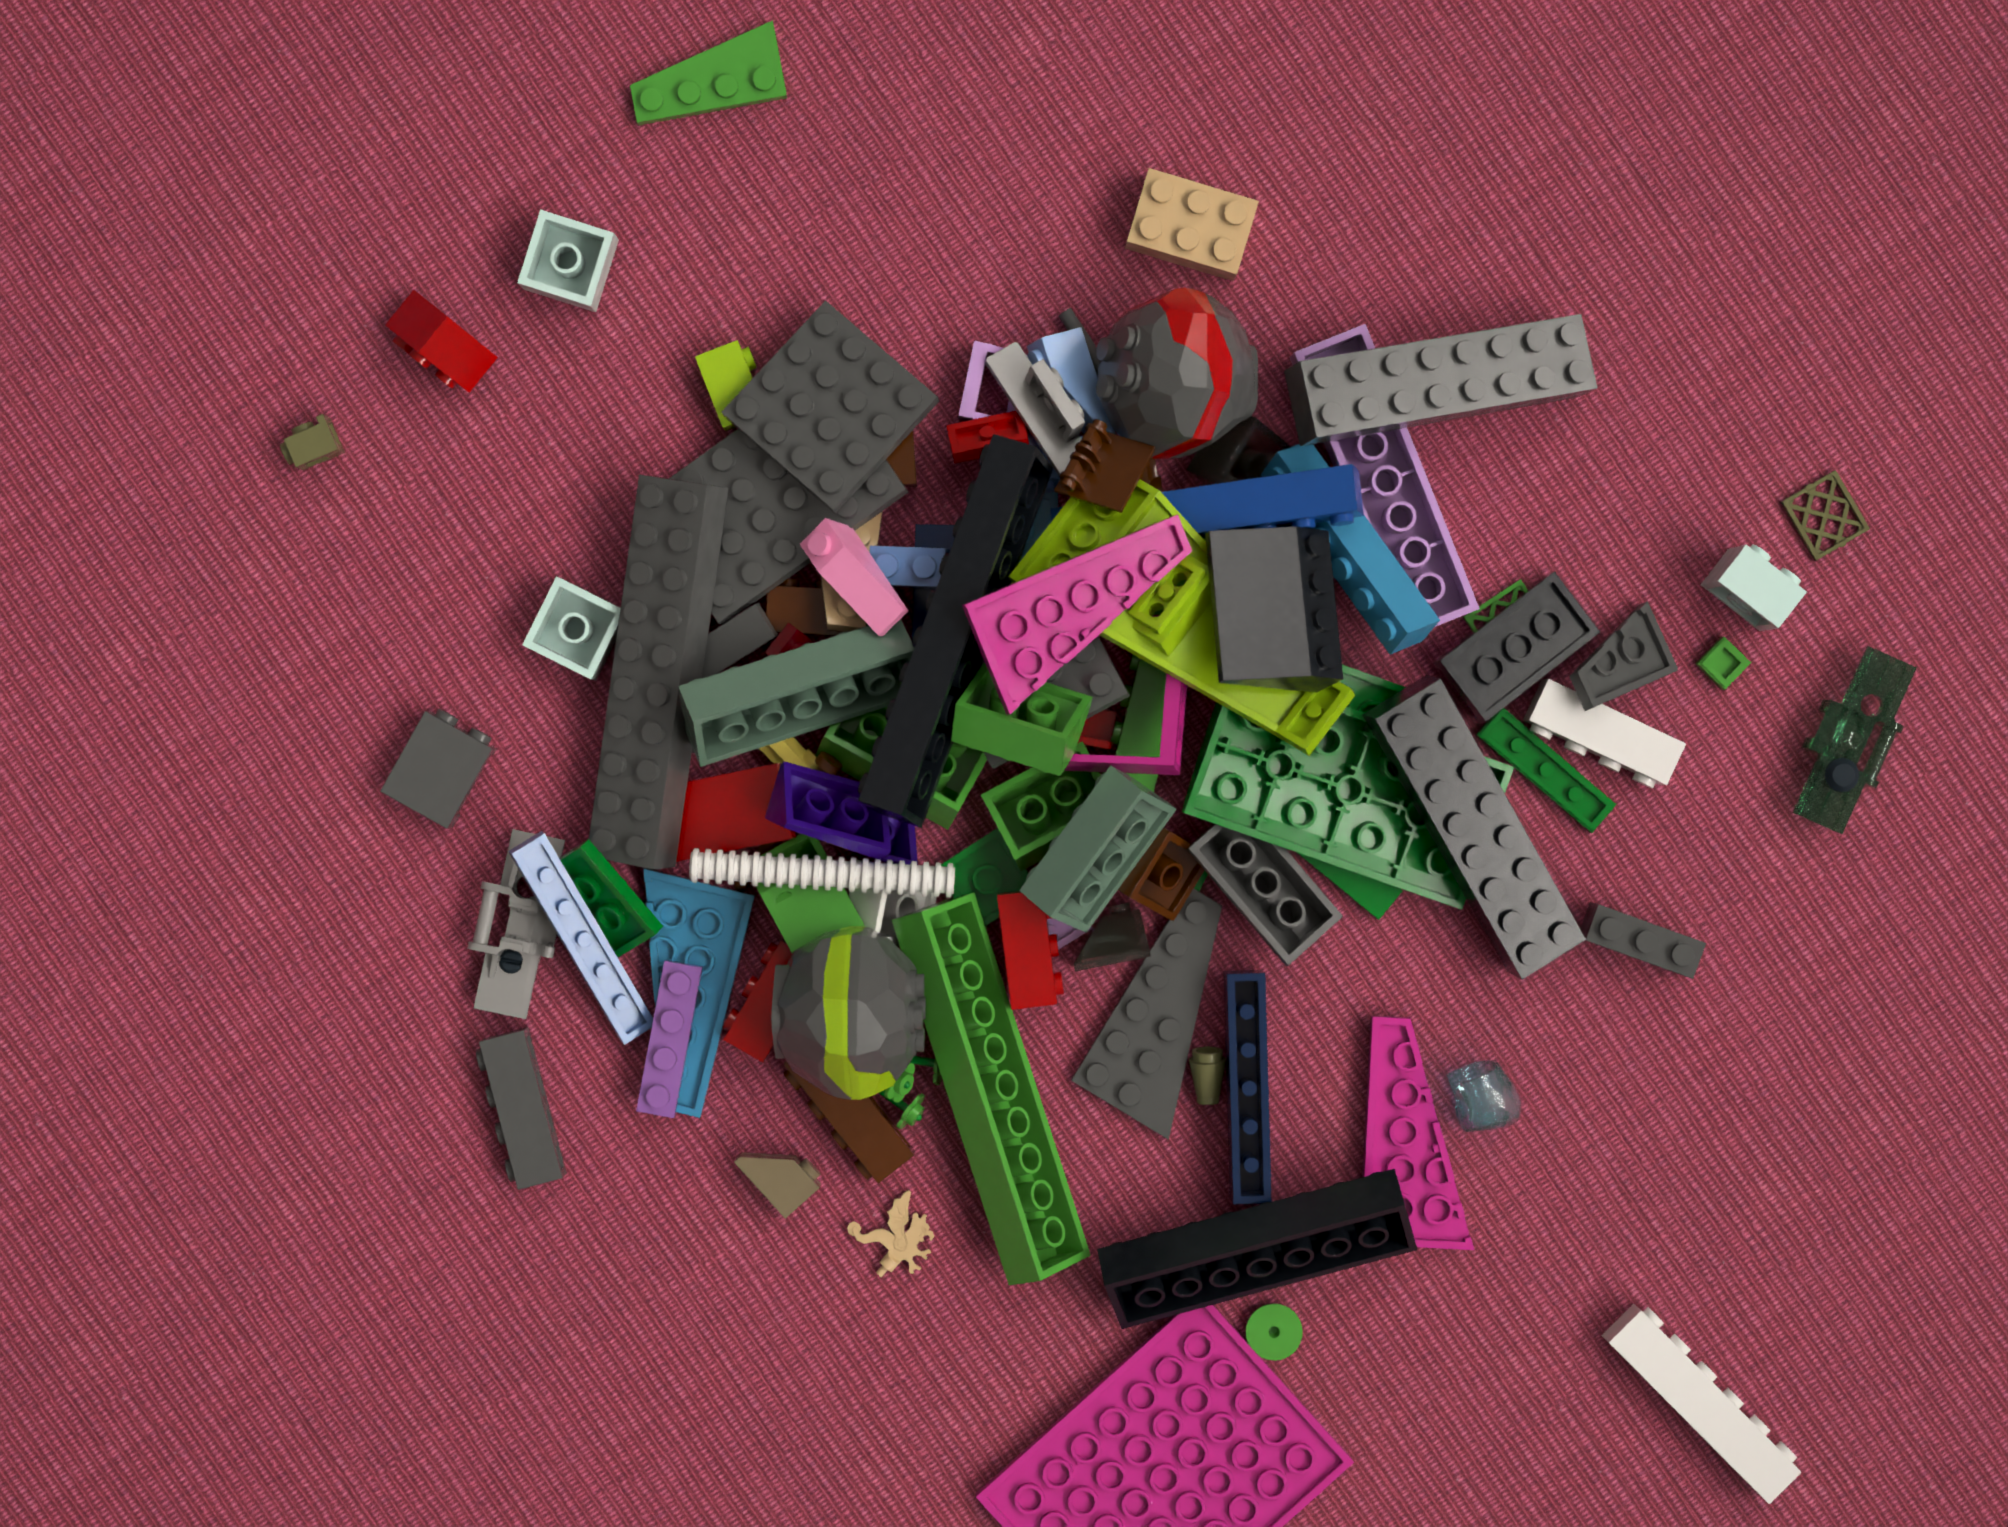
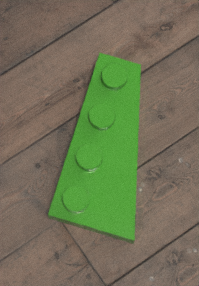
[630,20,787,126]

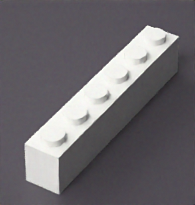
[1601,1304,1802,1504]

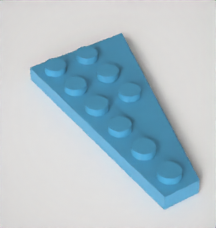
[643,868,755,1118]

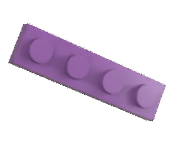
[636,960,703,1118]

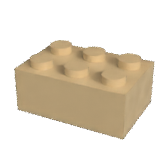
[1125,168,1259,281]

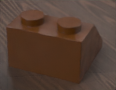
[1118,827,1204,922]

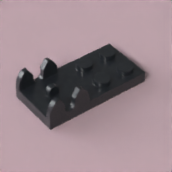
[1433,571,1600,724]

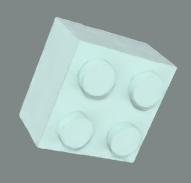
[517,209,619,312]
[1701,544,1807,631]
[522,576,621,680]

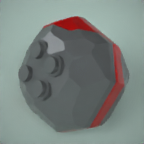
[1096,287,1258,459]

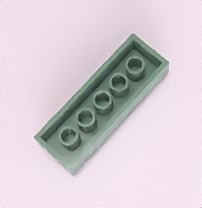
[678,619,914,767]

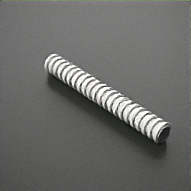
[689,848,955,898]

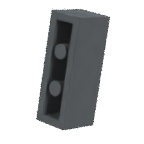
[1580,902,1706,979]

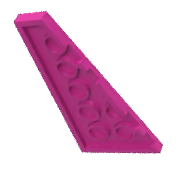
[962,515,1192,715]
[1362,1016,1474,1250]

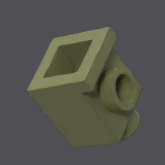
[280,414,345,471]

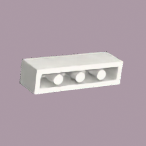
[1523,679,1686,789]

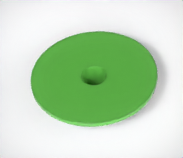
[1246,1303,1303,1361]

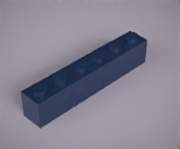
[1223,970,1272,1204]

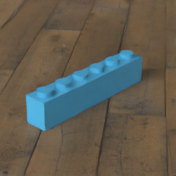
[1261,444,1440,655]

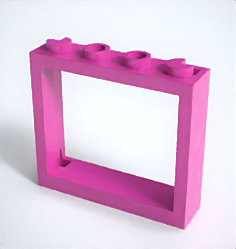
[1064,615,1187,775]

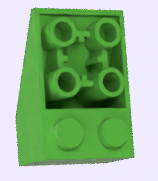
[756,834,865,954]

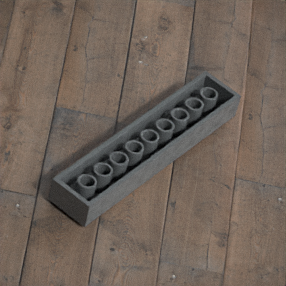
[589,475,729,870]

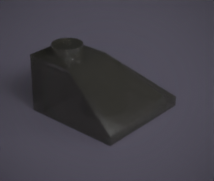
[1186,416,1291,485]
[1071,902,1151,972]

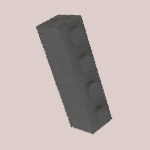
[476,1027,567,1190]

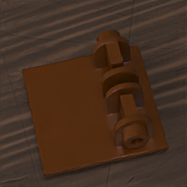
[1054,419,1156,513]

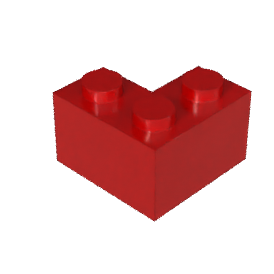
[385,290,498,393]

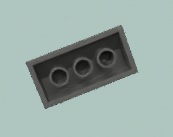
[1187,823,1343,966]

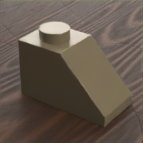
[734,1152,821,1219]

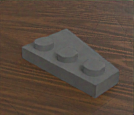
[1569,601,1678,711]

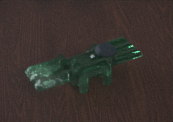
[1792,646,1917,834]

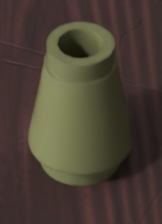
[1189,1046,1227,1105]

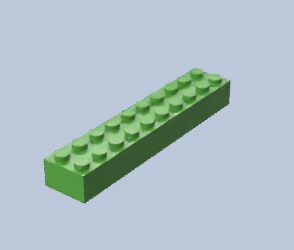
[891,892,1091,1285]

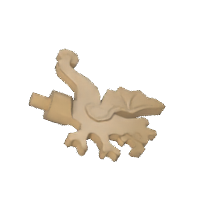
[847,1190,934,1277]

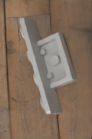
[985,342,1085,476]

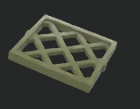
[1781,470,1870,561]

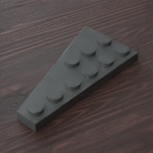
[1071,889,1222,1140]

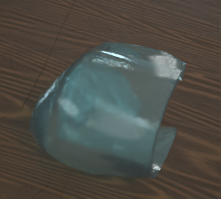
[1446,1060,1522,1132]

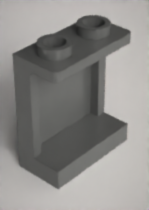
[380,709,497,829]

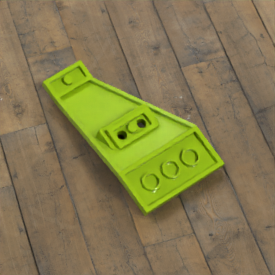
[1008,479,1355,756]

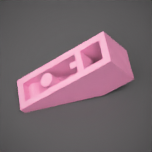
[800,518,909,637]

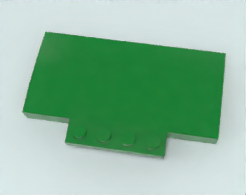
[1182,664,1514,910]

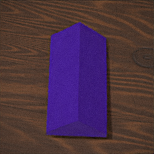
[765,761,918,865]

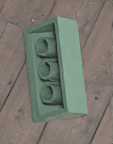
[1019,765,1177,933]

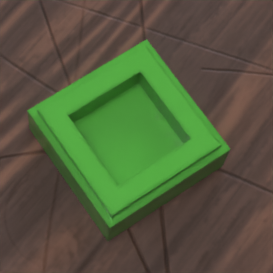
[1695,636,1751,690]

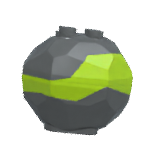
[771,926,926,1100]

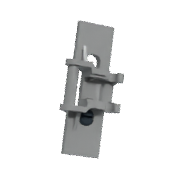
[467,829,565,1019]

